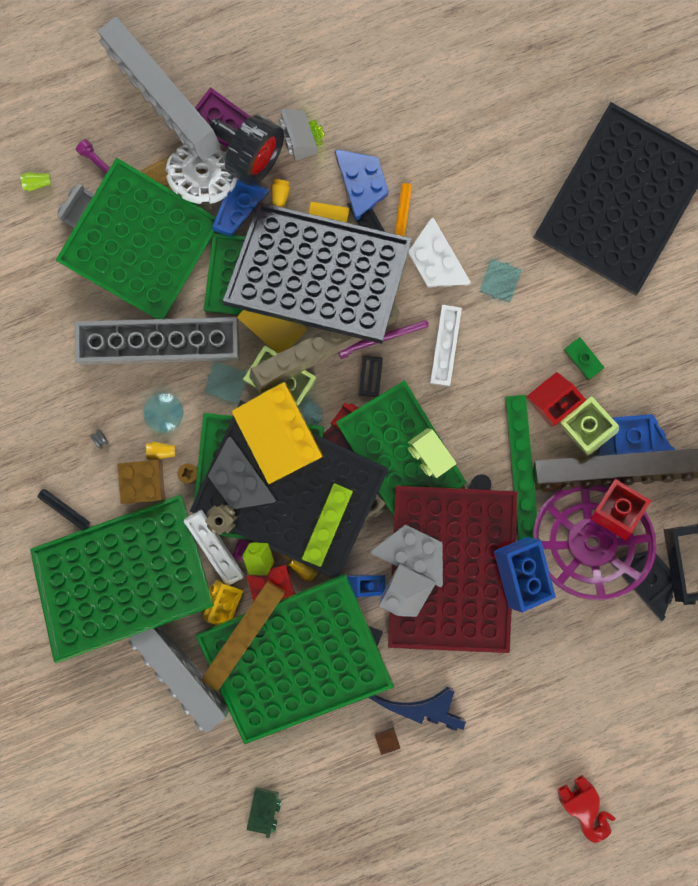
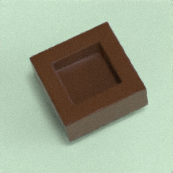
[375,727,401,755]

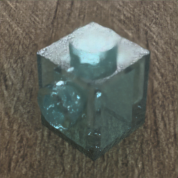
[299,398,323,425]

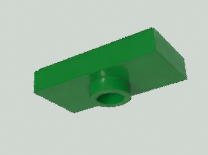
[563,337,605,380]

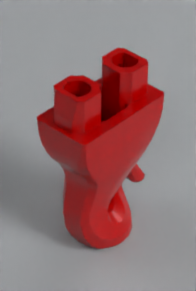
[557,775,616,843]

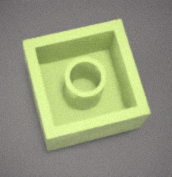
[560,396,619,457]
[408,428,457,478]

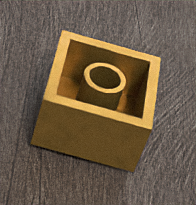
[117,460,165,504]

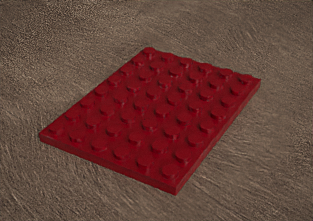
[388,485,518,653]

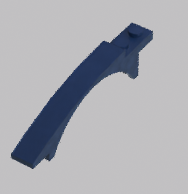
[368,687,466,731]

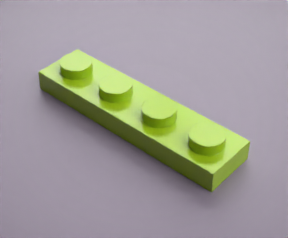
[302,483,353,567]

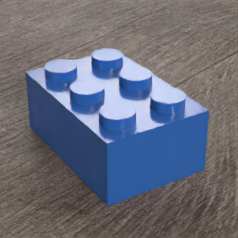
[494,537,556,613]

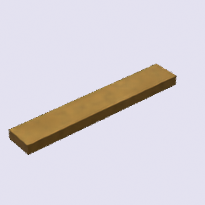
[200,580,285,691]

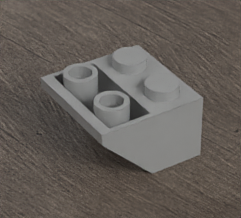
[279,109,317,161]

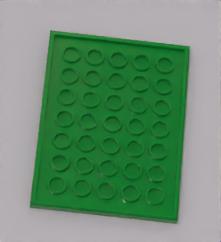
[30,494,214,664]
[195,574,394,745]

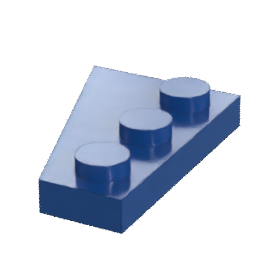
[212,176,269,237]

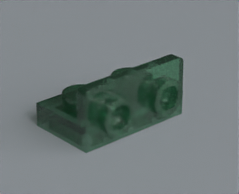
[247,787,282,838]

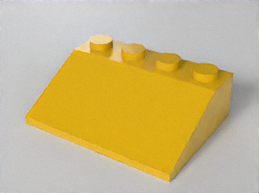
[232,382,324,484]

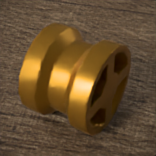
[177,463,197,484]

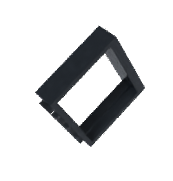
[663,524,698,605]

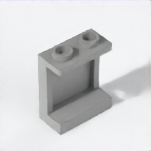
[57,183,94,228]

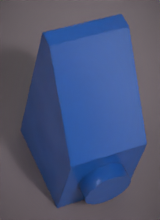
[347,575,385,597]

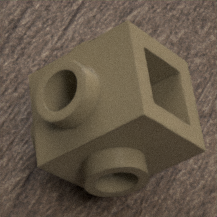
[205,504,238,535]

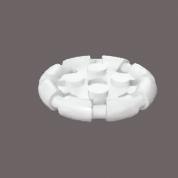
[165,144,237,204]

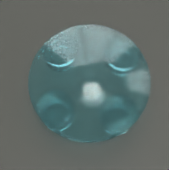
[143,393,184,433]

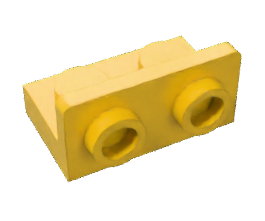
[201,580,243,625]

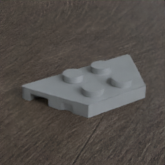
[370,524,443,587]

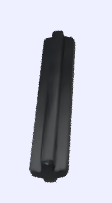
[37,489,90,530]

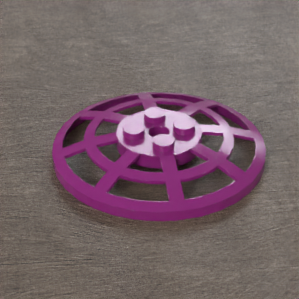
[532,485,657,601]

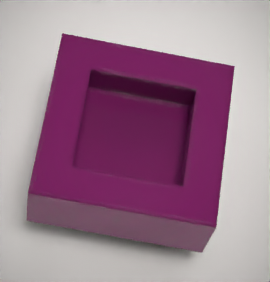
[232,539,252,562]

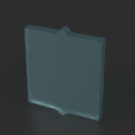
[479,259,522,302]
[205,362,247,404]

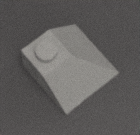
[379,563,436,617]

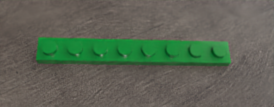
[505,395,539,540]

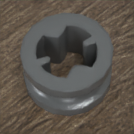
[90,429,109,449]

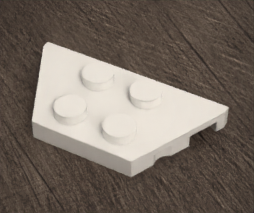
[408,218,471,288]

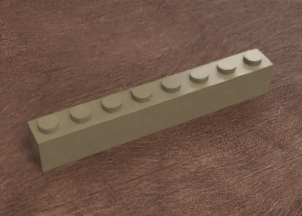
[250,303,400,394]

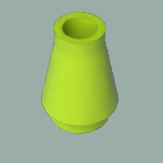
[20,172,51,192]

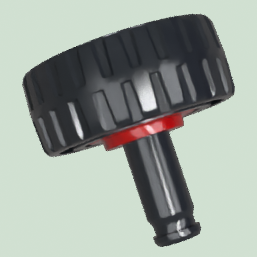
[209,114,284,186]

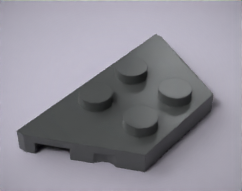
[208,437,277,509]

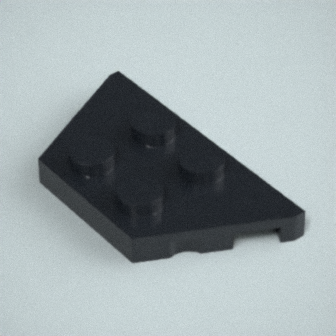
[610,550,673,621]

